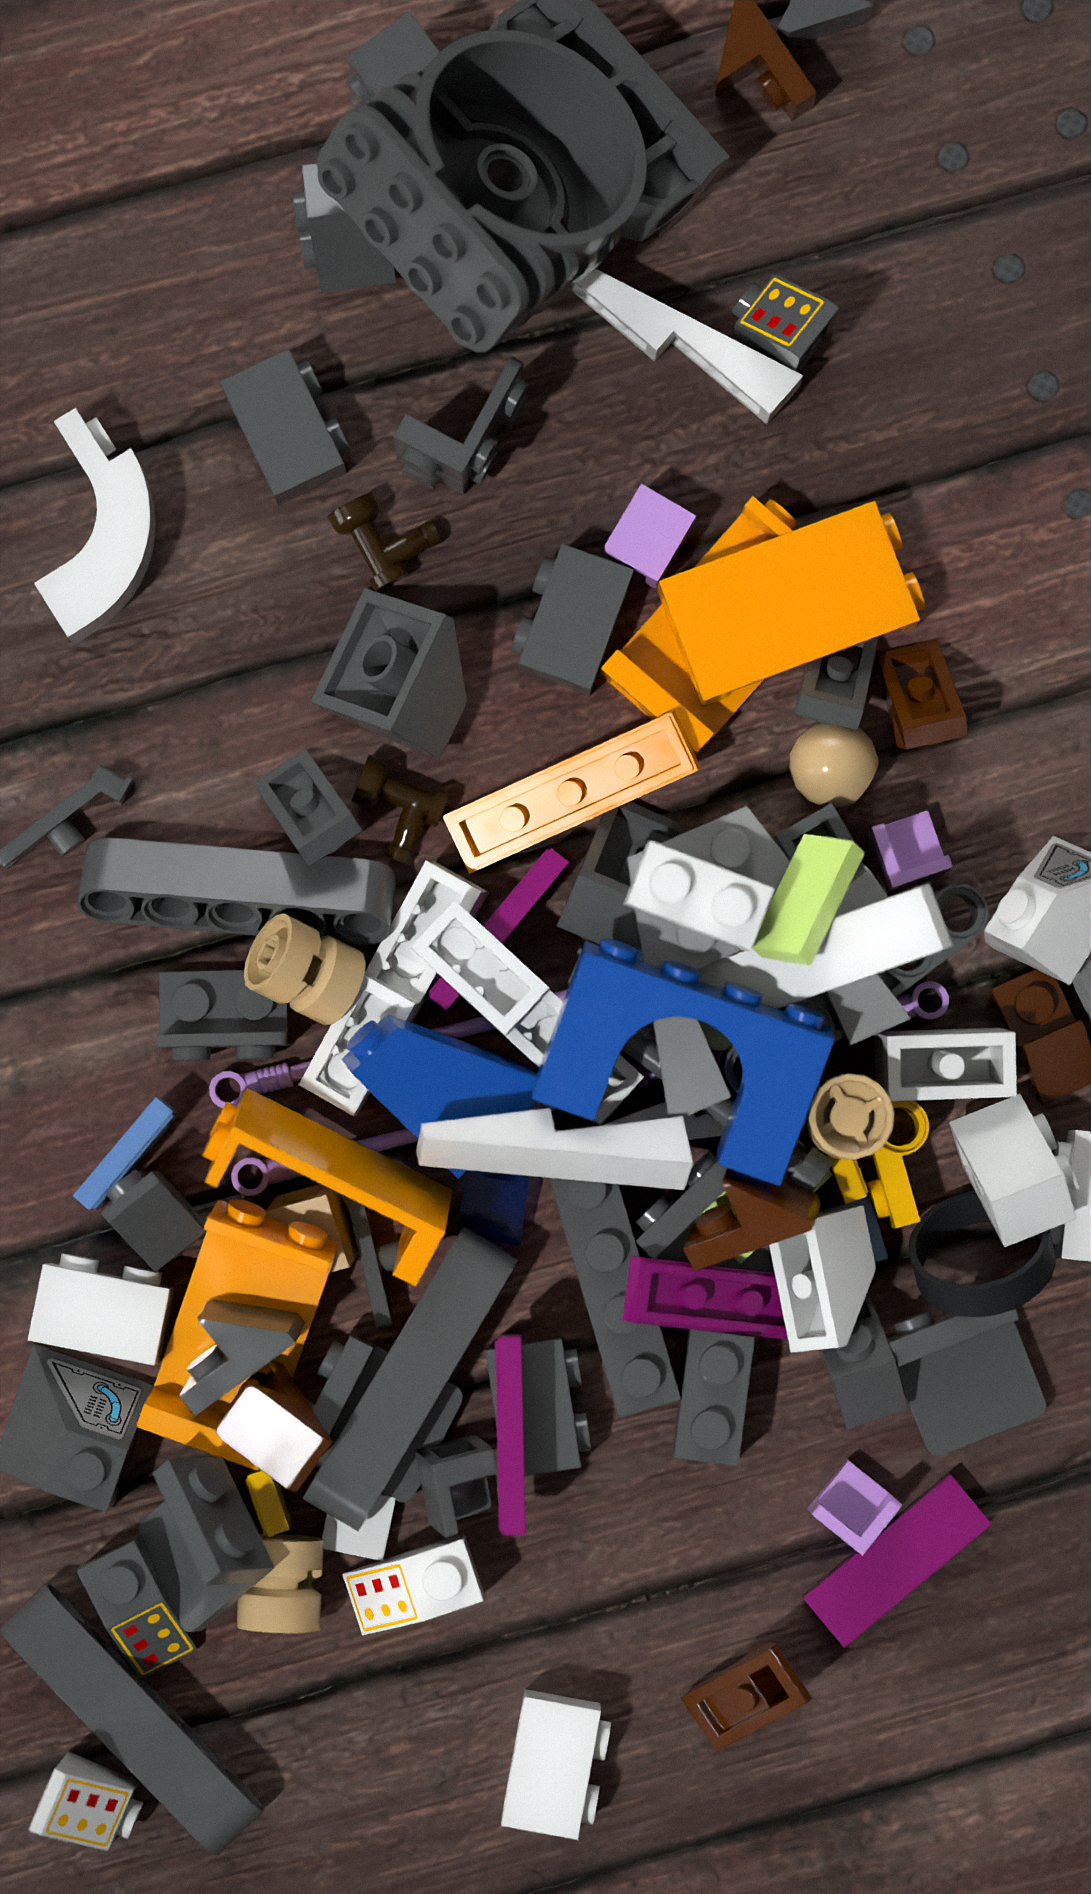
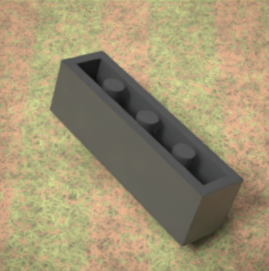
[549,1178,681,1418]

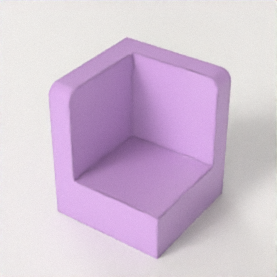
[604,484,696,589]
[866,810,953,892]
[807,1459,903,1556]

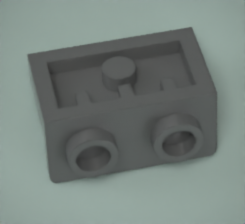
[157,970,289,1061]

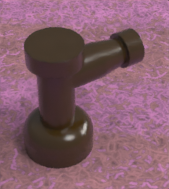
[327,492,441,592]
[351,754,450,864]

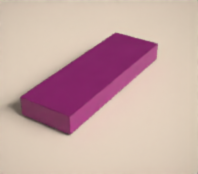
[428,848,569,1013]
[622,1256,788,1340]
[495,1335,526,1535]
[802,1473,992,1648]

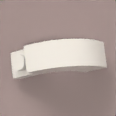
[34,408,156,645]

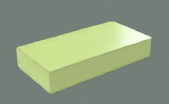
[752,834,865,966]

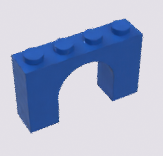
[532,938,834,1186]

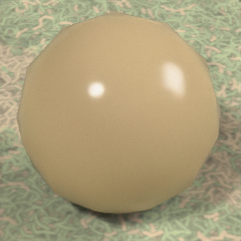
[789,722,879,807]

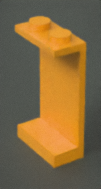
[600,496,798,757]
[657,501,925,708]
[202,1088,452,1286]
[136,1199,340,1471]

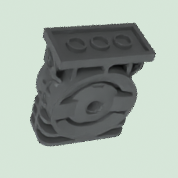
[317,0,730,352]

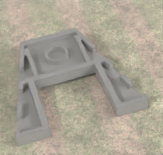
[626,806,910,1118]

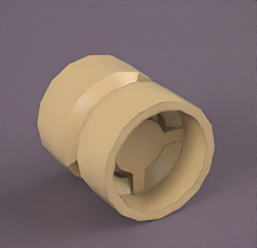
[244,914,366,1025]
[804,1074,894,1159]
[237,1534,324,1633]

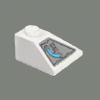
[984,836,1091,985]

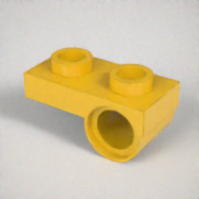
[867,1100,929,1228]

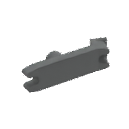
[0,764,136,870]
[339,1193,399,1329]

